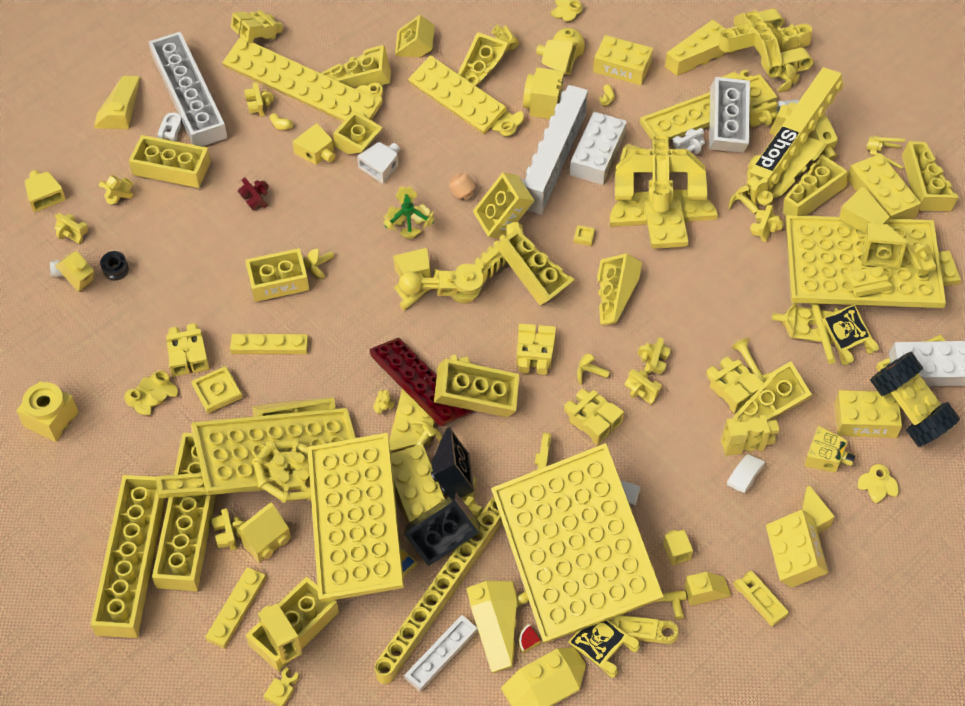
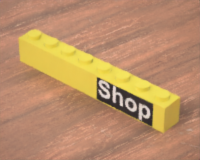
[750,67,844,190]

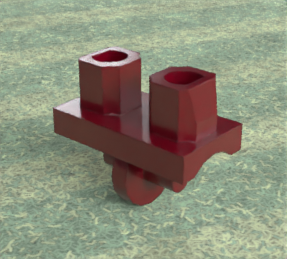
[237,177,269,211]

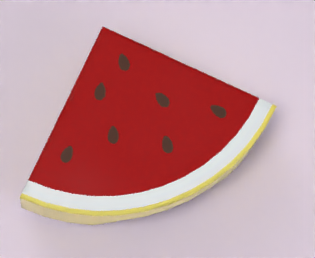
[519,624,540,654]

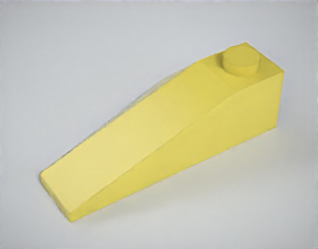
[458,32,508,86]

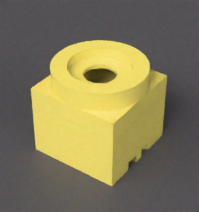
[523,67,564,119]
[16,381,79,442]

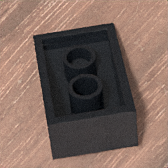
[431,427,474,497]

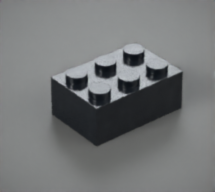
[404,492,480,566]

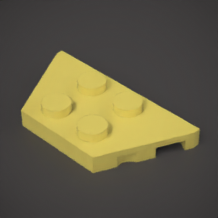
[389,389,435,454]

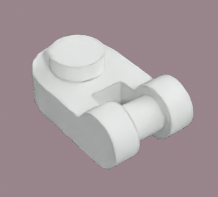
[158,113,182,142]

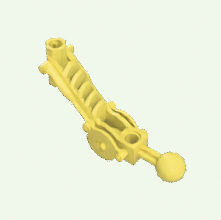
[398,222,523,303]

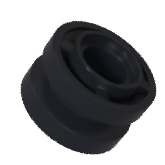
[100,251,129,281]

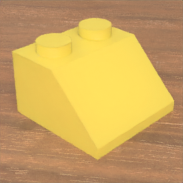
[395,15,435,57]
[333,111,383,154]
[862,223,907,269]
[239,503,291,563]

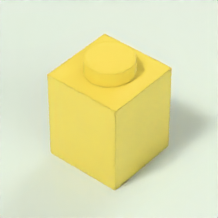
[663,530,693,565]

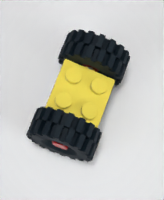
[870,352,960,447]

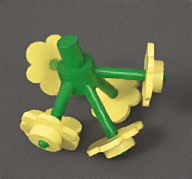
[383,187,435,239]

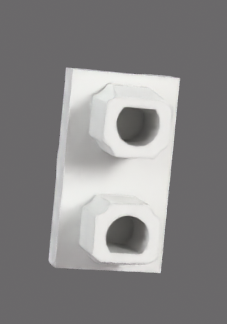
[673,128,705,154]

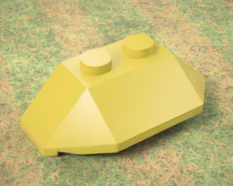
[501,647,586,706]

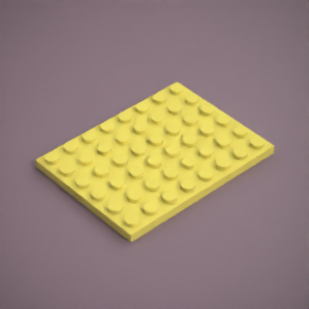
[785,215,946,308]
[491,443,664,643]

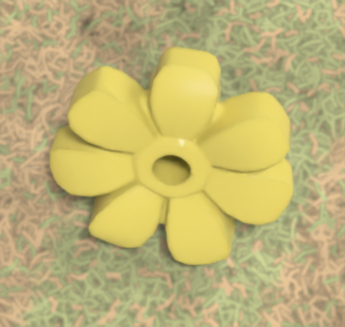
[373,390,394,414]

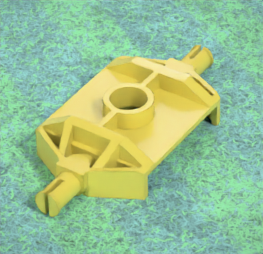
[771,303,838,344]

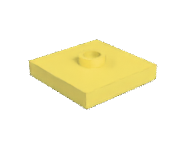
[191,366,243,414]

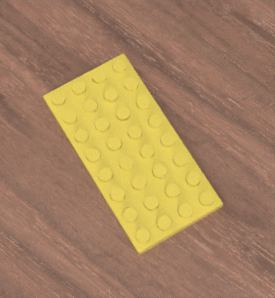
[191,408,356,495]
[308,433,404,602]

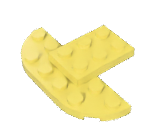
[610,189,718,249]

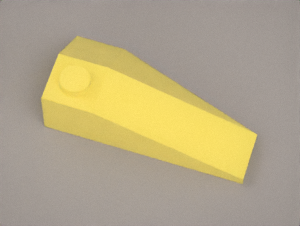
[321,45,391,87]
[94,76,140,129]
[769,137,826,198]
[597,253,642,326]
[733,361,812,422]
[252,397,335,417]
[467,581,518,673]

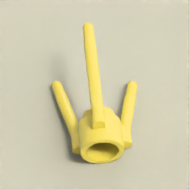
[866,136,906,169]

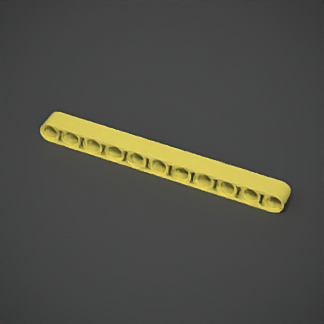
[375,497,503,684]

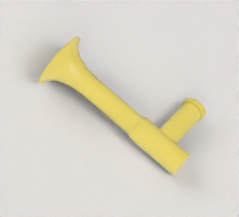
[393,269,439,310]
[732,338,773,382]
[630,591,686,620]

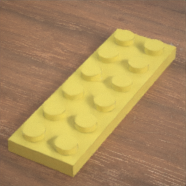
[408,55,507,134]

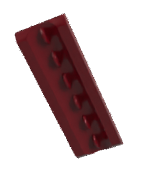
[370,337,473,426]

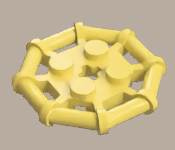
[252,438,311,503]

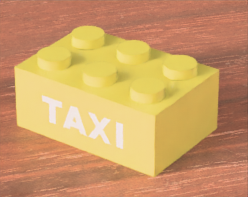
[593,35,653,85]
[473,172,534,239]
[245,248,309,302]
[835,390,902,438]
[766,510,828,588]

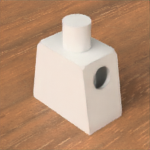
[357,142,400,184]

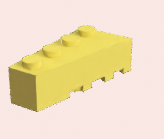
[665,20,735,76]
[902,141,959,211]
[783,154,848,216]
[495,230,575,305]

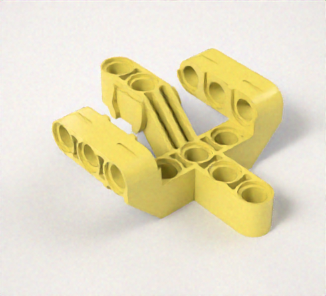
[719,9,813,78]
[615,135,707,212]

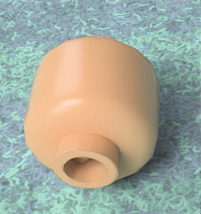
[449,172,475,200]

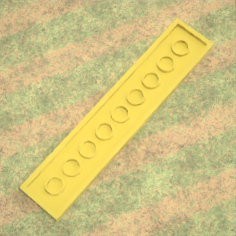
[222,37,382,122]

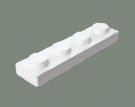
[404,615,478,692]

